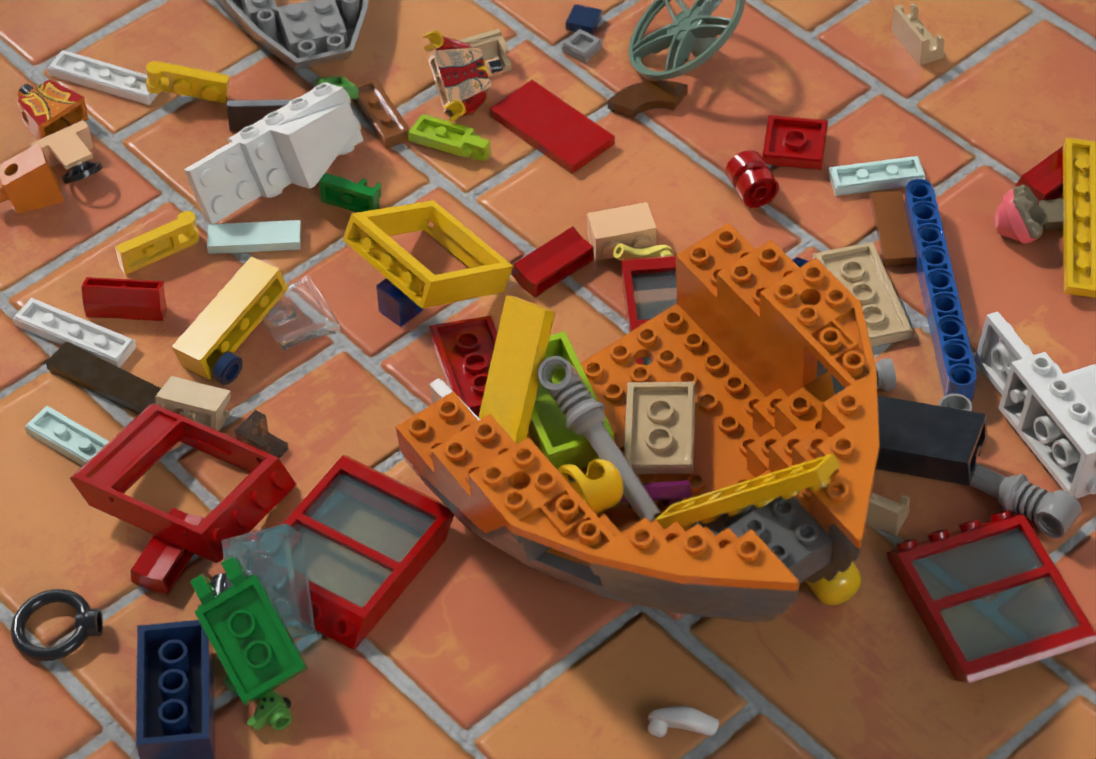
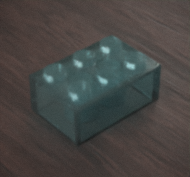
[222,524,315,639]

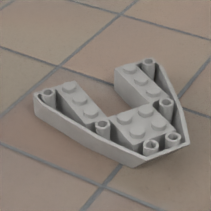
[216,0,369,70]

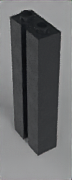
[876,395,987,486]

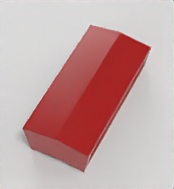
[1016,146,1063,205]
[511,226,594,298]
[81,277,167,321]
[131,507,204,594]

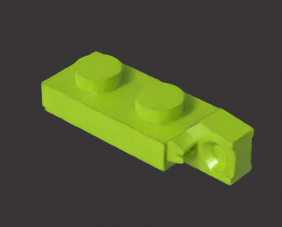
[408,114,491,161]

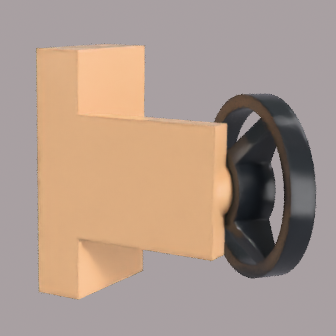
[30,120,103,184]

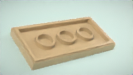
[813,242,913,347]

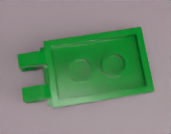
[190,556,309,705]

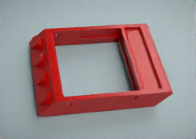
[70,403,297,563]

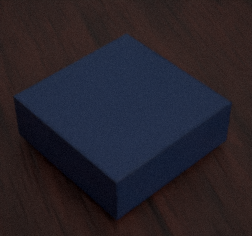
[565,4,602,35]

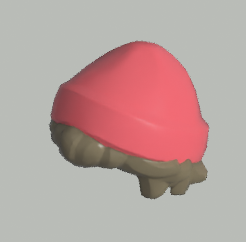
[994,185,1048,244]

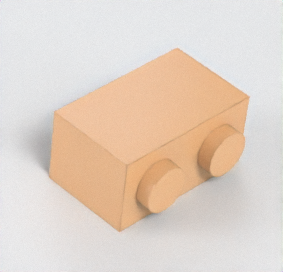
[587,202,656,261]

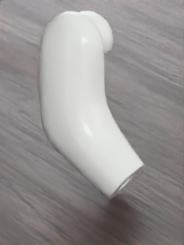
[648,706,719,737]

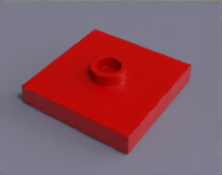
[762,115,828,170]

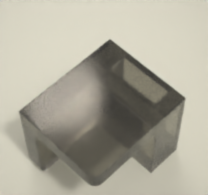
[235,410,288,458]

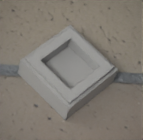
[562,29,603,63]

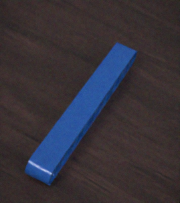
[904,179,977,403]

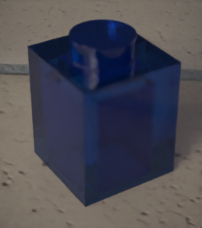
[376,278,423,327]

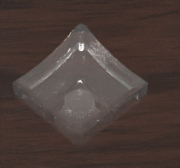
[262,275,342,351]

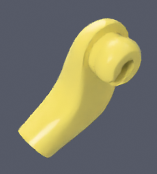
[613,243,674,261]

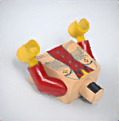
[423,30,503,122]

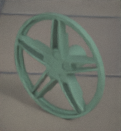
[629,0,745,80]

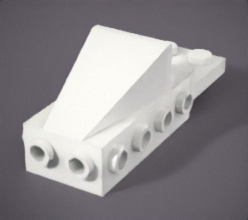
[184,83,364,224]
[974,311,1096,499]

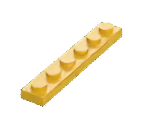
[1063,137,1096,298]
[655,453,840,530]

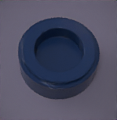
[212,352,243,385]

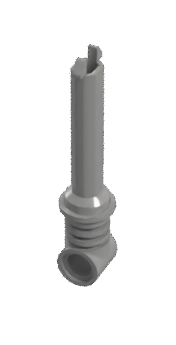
[538,356,662,522]
[970,463,1082,538]

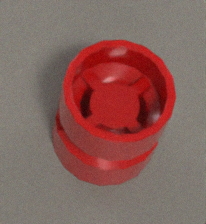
[725,150,779,208]

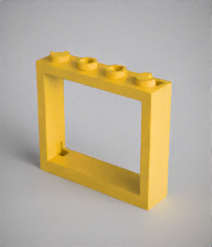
[343,200,513,309]

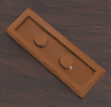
[352,78,410,149]
[870,190,916,267]

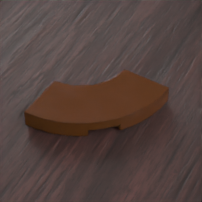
[608,80,688,118]

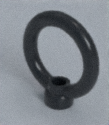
[11,589,103,661]

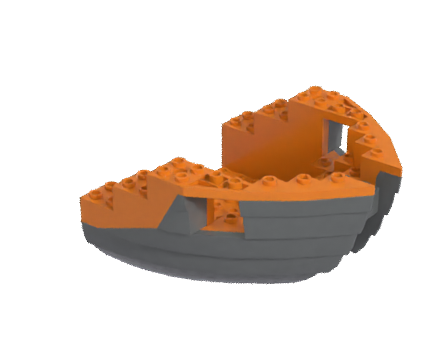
[396,223,879,623]

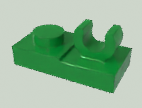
[318,173,382,213]

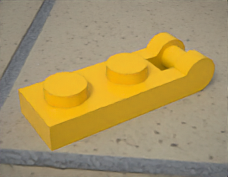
[146,61,229,104]
[115,211,200,275]

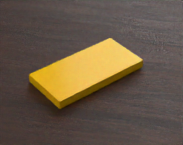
[479,295,555,444]

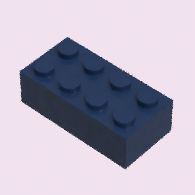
[136,620,215,759]

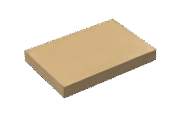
[624,382,696,474]

